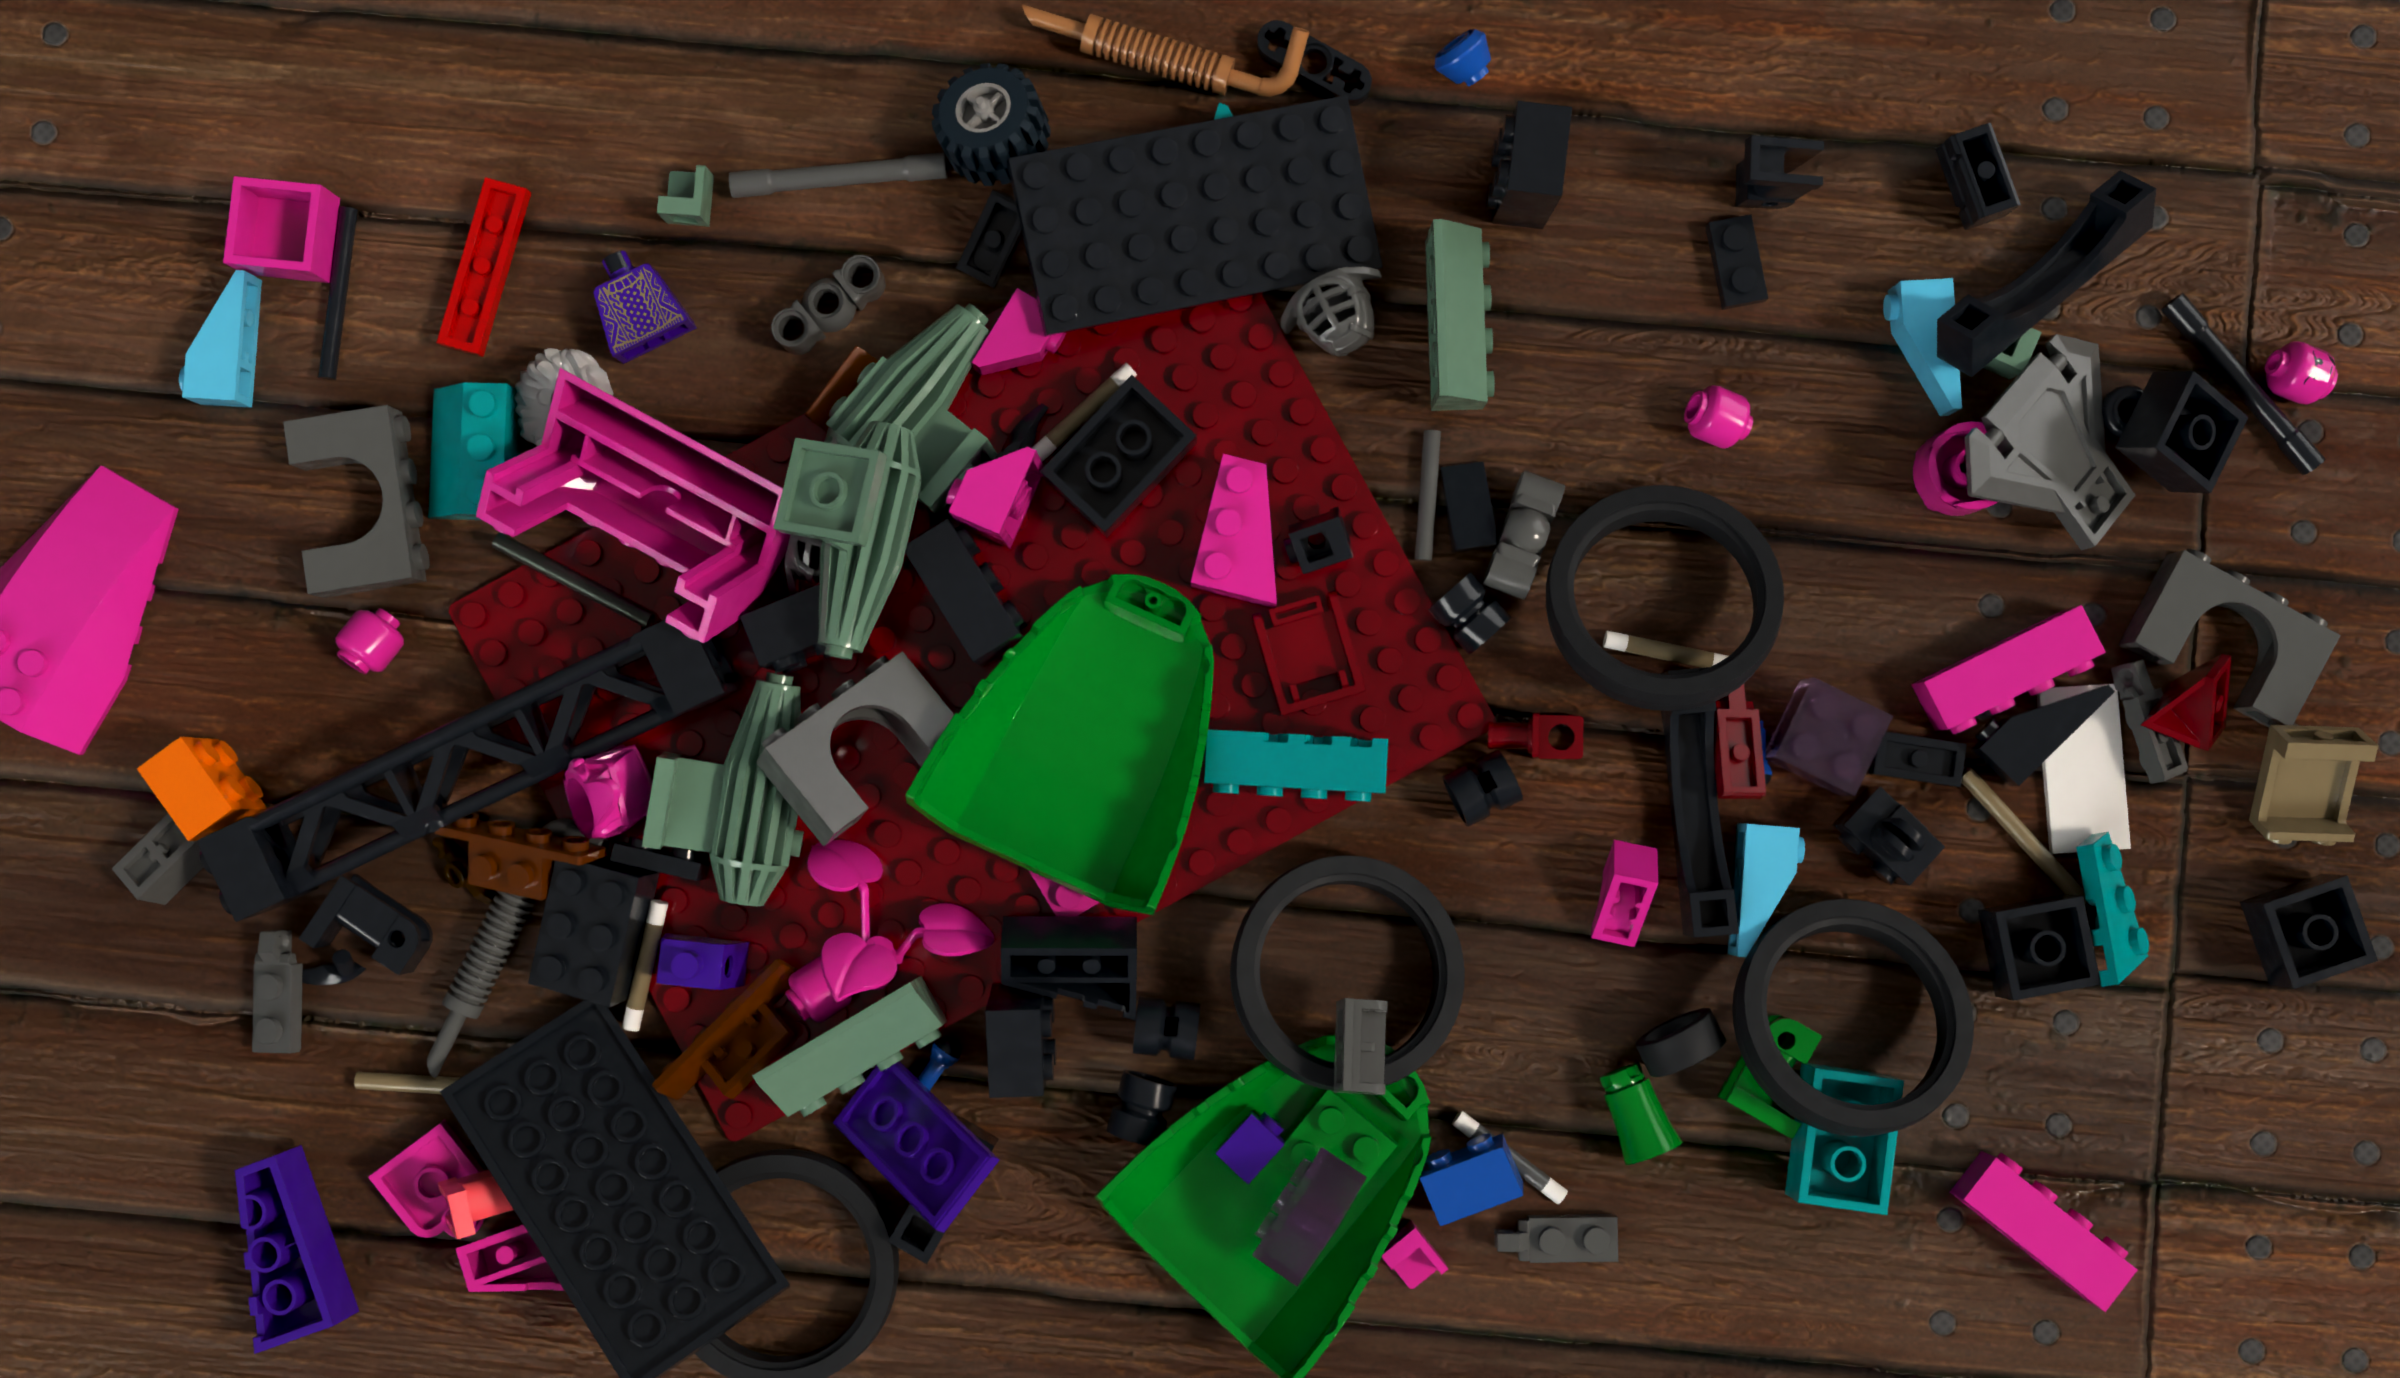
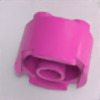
[1913,421,1998,516]

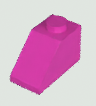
[972,288,1066,375]

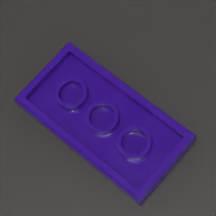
[833,1061,1000,1233]

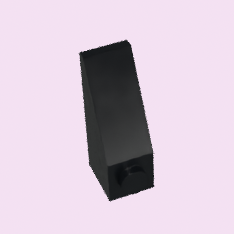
[1971,685,2115,787]

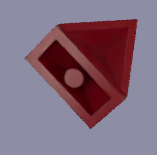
[2141,654,2231,751]

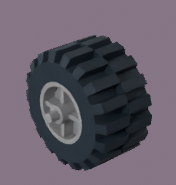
[932,63,1051,186]

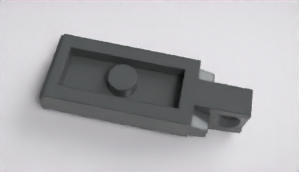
[2111,659,2188,784]
[252,930,303,1053]
[1494,1214,1619,1263]

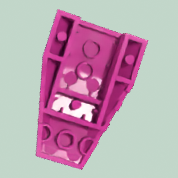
[0,465,179,755]

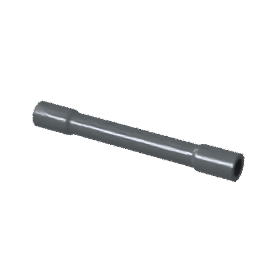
[729,152,948,198]

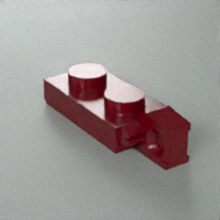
[1714,684,1766,799]

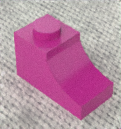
[1591,840,1658,947]

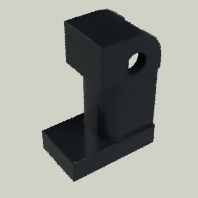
[1735,135,1824,209]
[299,874,433,975]

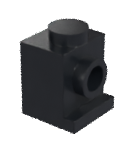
[1283,507,1353,574]

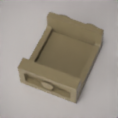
[2249,725,2379,846]

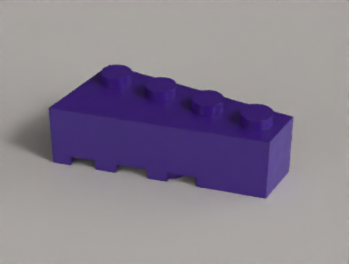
[235,1145,359,1354]

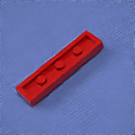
[436,177,531,357]

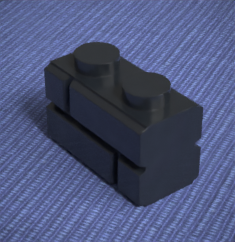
[1935,123,2021,230]

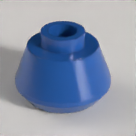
[1435,29,1491,86]

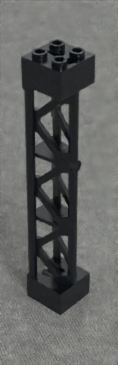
[197,619,742,922]

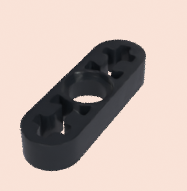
[1257,20,1372,106]

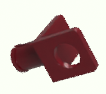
[1488,713,1584,759]

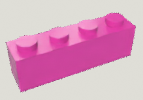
[1911,605,2106,734]
[1950,1151,2138,1312]

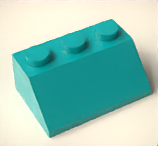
[428,382,521,520]

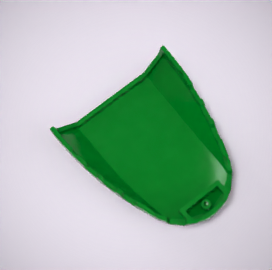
[906,574,1214,915]
[1093,1035,1431,1378]

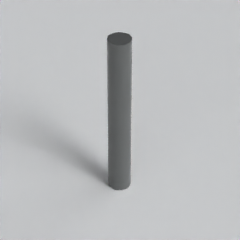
[1415,430,1441,561]

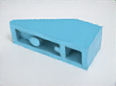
[179,270,262,408]
[1883,278,1962,416]
[1728,823,1805,957]

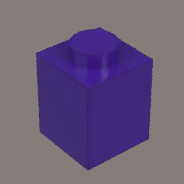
[1215,1110,1285,1184]

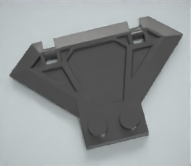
[1965,334,2135,551]

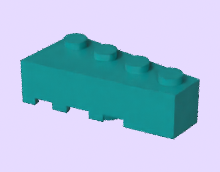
[1204,729,1389,802]

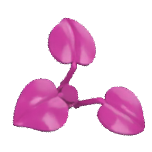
[807,840,995,1002]

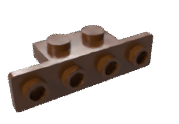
[434,813,605,901]
[652,959,798,1100]

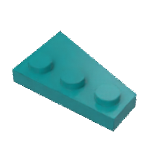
[2076,831,2149,987]

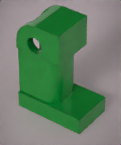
[1717,1015,1822,1140]

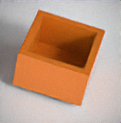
[136,737,267,841]

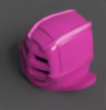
[563,744,653,839]

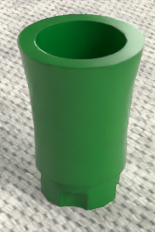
[1599,1062,1683,1165]

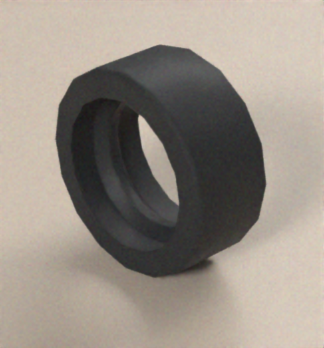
[1635,1008,1726,1077]

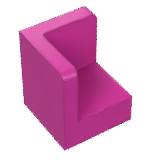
[1382,1220,1448,1289]

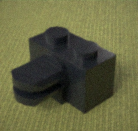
[1832,786,1945,886]

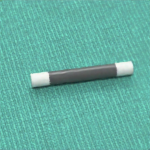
[1451,1110,1568,1205]

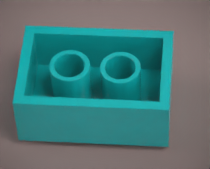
[1785,1063,1904,1215]

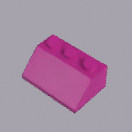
[946,447,1044,549]

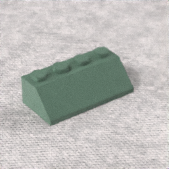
[1425,219,1495,411]
[752,976,947,1117]

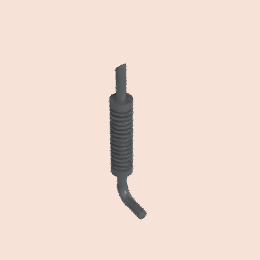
[427,818,609,1078]

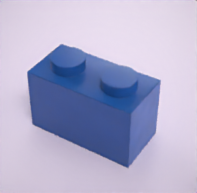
[1420,1133,1523,1226]

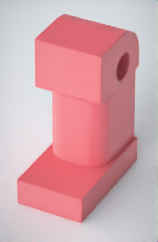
[438,1170,514,1239]

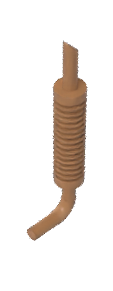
[1022,4,1310,97]

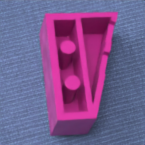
[1191,454,1277,608]
[456,1225,564,1292]

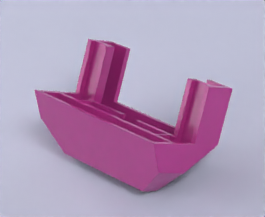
[476,368,791,643]

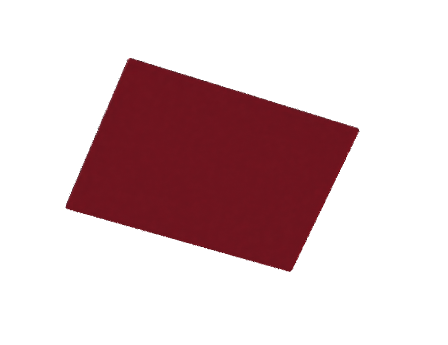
[449,290,1496,1142]

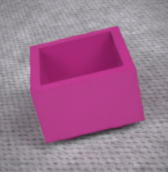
[223,176,340,283]

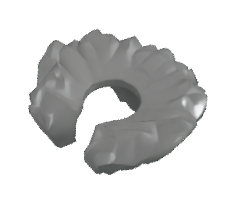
[514,348,614,446]

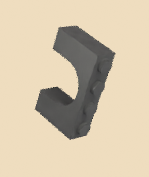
[283,405,430,598]
[2118,549,2341,728]
[756,651,954,846]

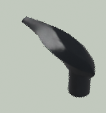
[995,403,1049,459]
[302,949,366,986]

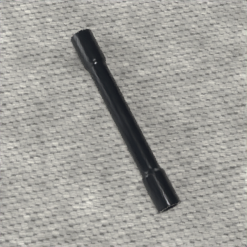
[2161,293,2325,475]

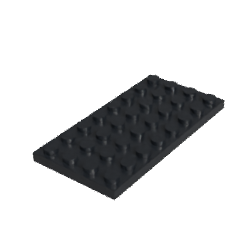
[1006,95,1383,337]
[440,1000,791,1378]

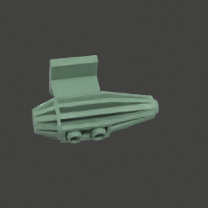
[824,303,997,522]
[773,421,922,660]
[642,672,804,906]

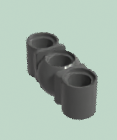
[771,255,886,355]
[1482,470,1565,600]

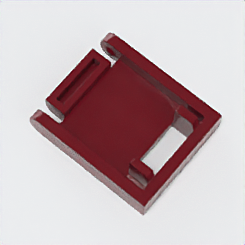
[1252,590,1366,716]

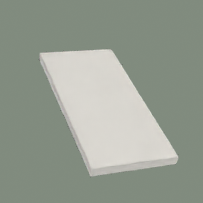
[2037,684,2131,854]

